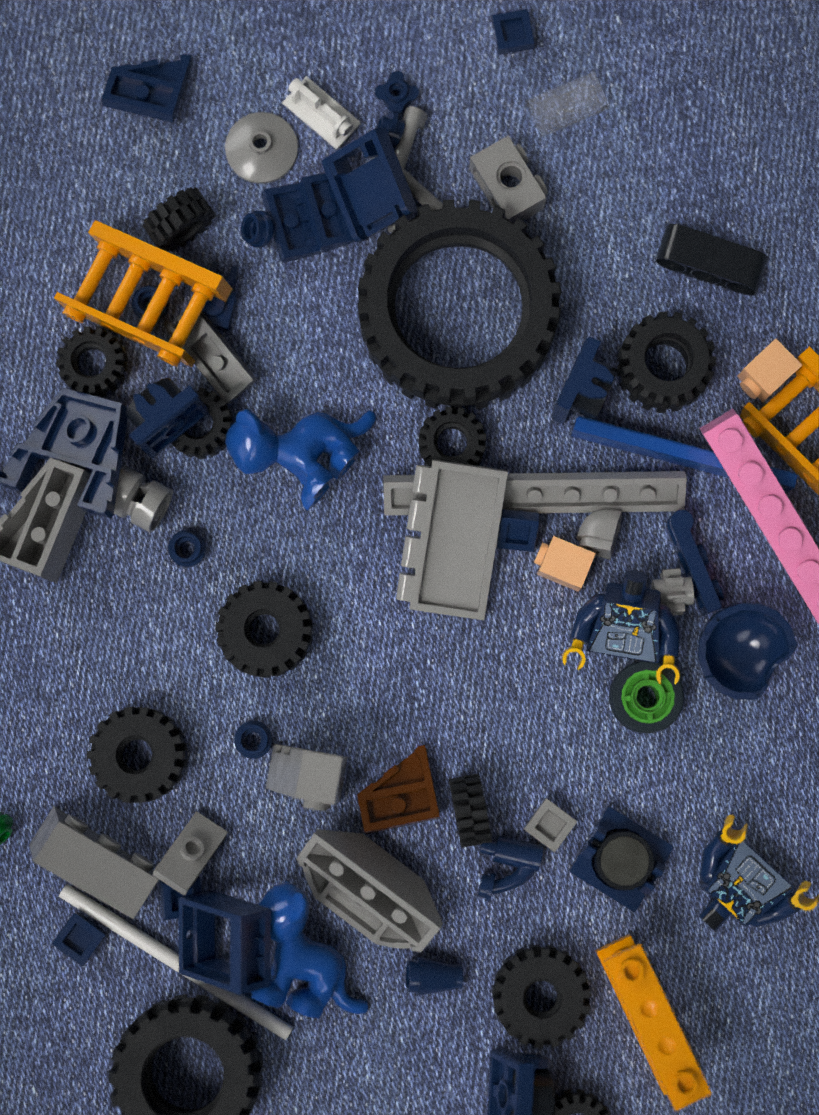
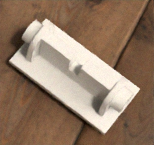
[282,76,361,150]

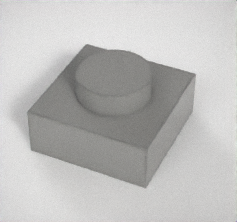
[523,798,578,852]

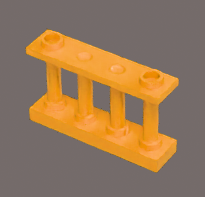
[54,220,232,367]
[740,346,819,495]
[595,934,712,1112]

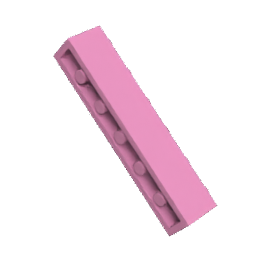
[700,408,819,624]

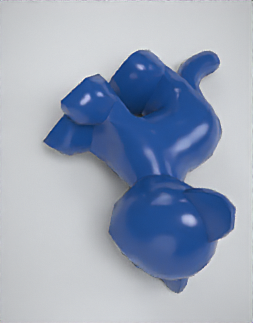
[225,409,377,511]
[250,880,368,1019]

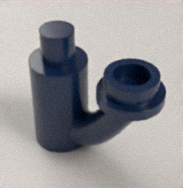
[478,835,544,902]

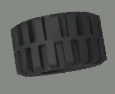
[616,311,716,413]

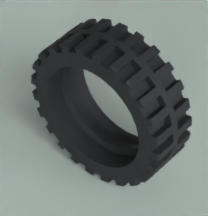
[357,199,561,410]

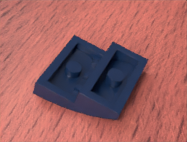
[261,173,355,263]

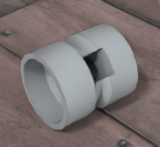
[114,466,173,533]

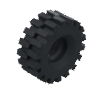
[215,581,313,678]
[87,707,188,803]
[492,944,592,1049]

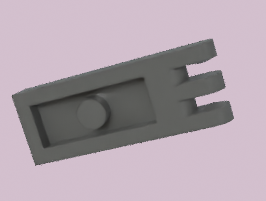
[166,311,258,404]

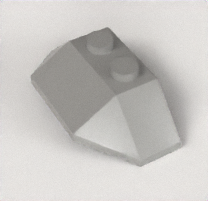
[296,829,443,953]

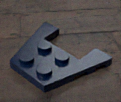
[0,388,128,519]

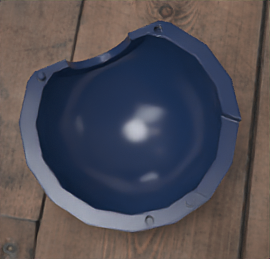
[697,603,797,700]

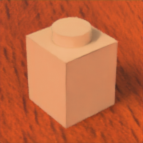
[737,338,802,403]
[534,536,596,592]

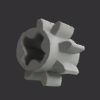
[651,568,694,616]

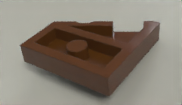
[357,745,440,834]

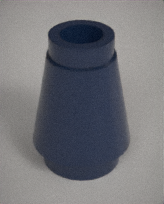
[405,957,463,996]

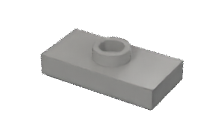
[152,811,228,896]

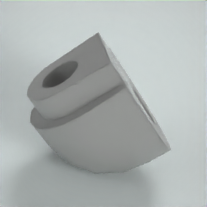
[576,509,622,560]

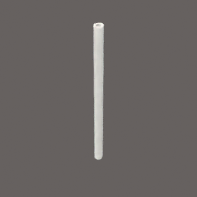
[59,884,293,1041]

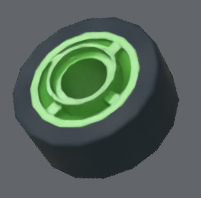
[609,661,684,733]

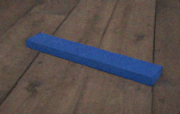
[571,416,798,493]

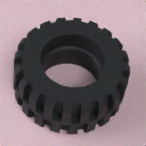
[108,994,264,1115]

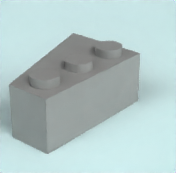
[0,458,91,583]

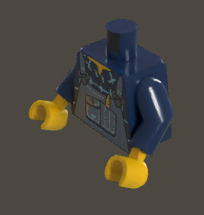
[562,570,681,684]
[698,815,819,932]

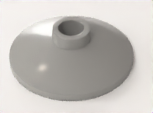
[225,112,298,184]

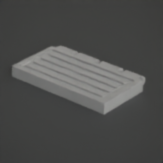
[396,459,508,621]

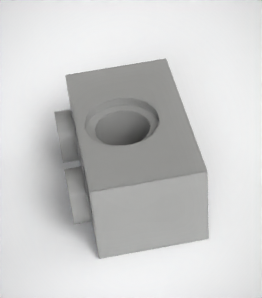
[469,135,548,223]

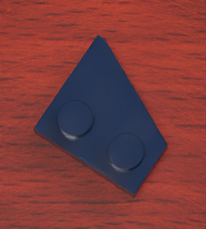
[101,54,193,123]

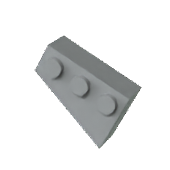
[266,744,348,811]
[29,806,159,919]

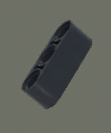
[655,224,769,296]

